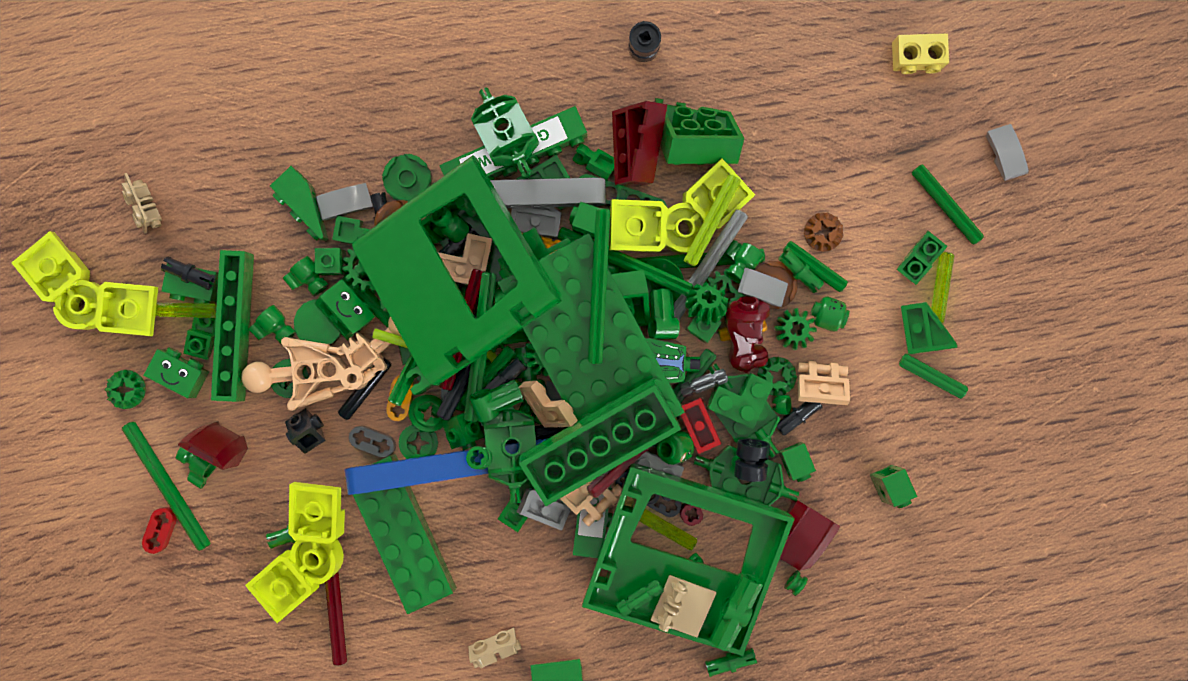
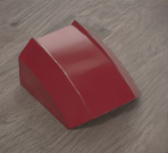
[178,421,248,470]
[780,500,841,571]

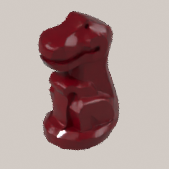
[725,296,770,373]

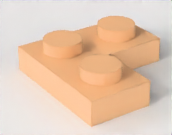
[438,233,492,285]
[519,381,578,427]

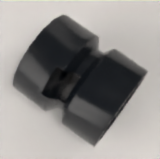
[628,21,661,63]
[734,438,770,482]

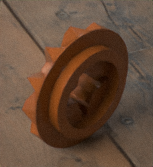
[804,212,844,252]

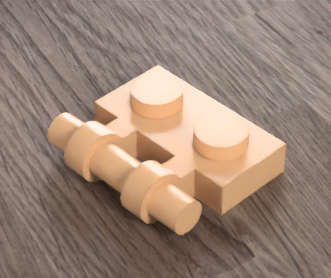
[797,361,850,405]
[560,479,622,526]

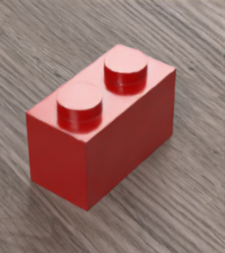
[681,397,722,454]

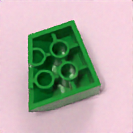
[654,98,745,165]

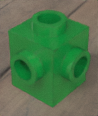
[441,413,484,451]

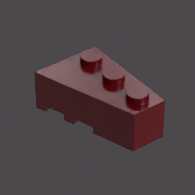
[612,101,667,187]

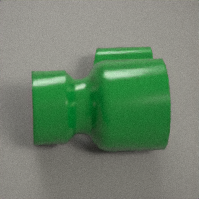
[725,240,763,284]
[283,256,329,297]
[248,305,296,345]

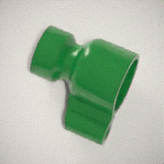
[430,206,469,243]
[175,448,216,489]

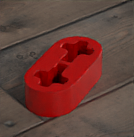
[142,507,177,554]

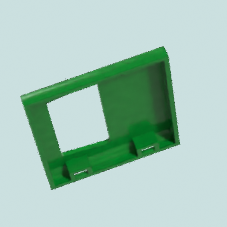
[352,155,562,386]
[582,464,794,656]

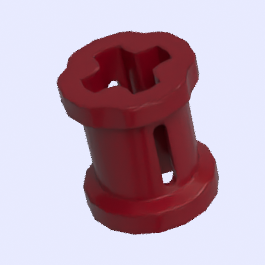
[679,503,704,526]

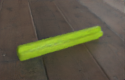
[684,175,741,266]

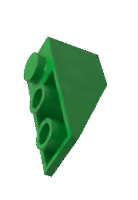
[270,166,329,242]

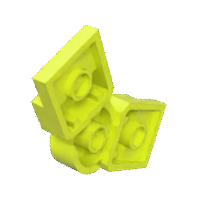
[609,159,755,253]
[12,231,158,336]
[245,482,345,623]

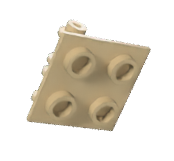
[122,173,162,234]
[650,575,716,637]

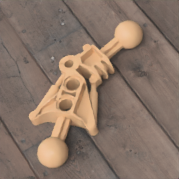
[241,317,401,411]

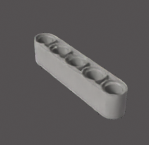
[491,178,606,208]

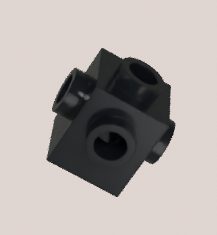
[285,408,326,454]

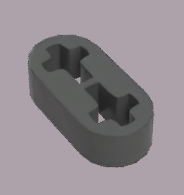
[349,426,396,457]

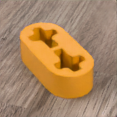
[387,375,415,421]

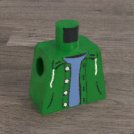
[646,338,700,383]

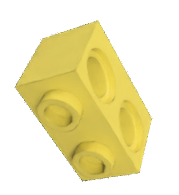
[892,34,949,74]

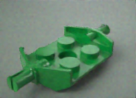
[471,87,539,177]
[707,363,780,458]
[482,406,536,504]
[693,445,799,506]

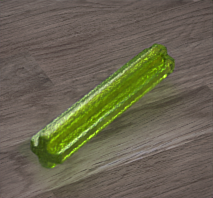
[931,252,954,323]
[155,303,217,318]
[639,509,697,551]

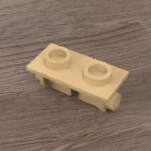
[468,628,522,668]

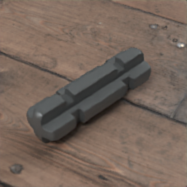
[680,369,728,398]

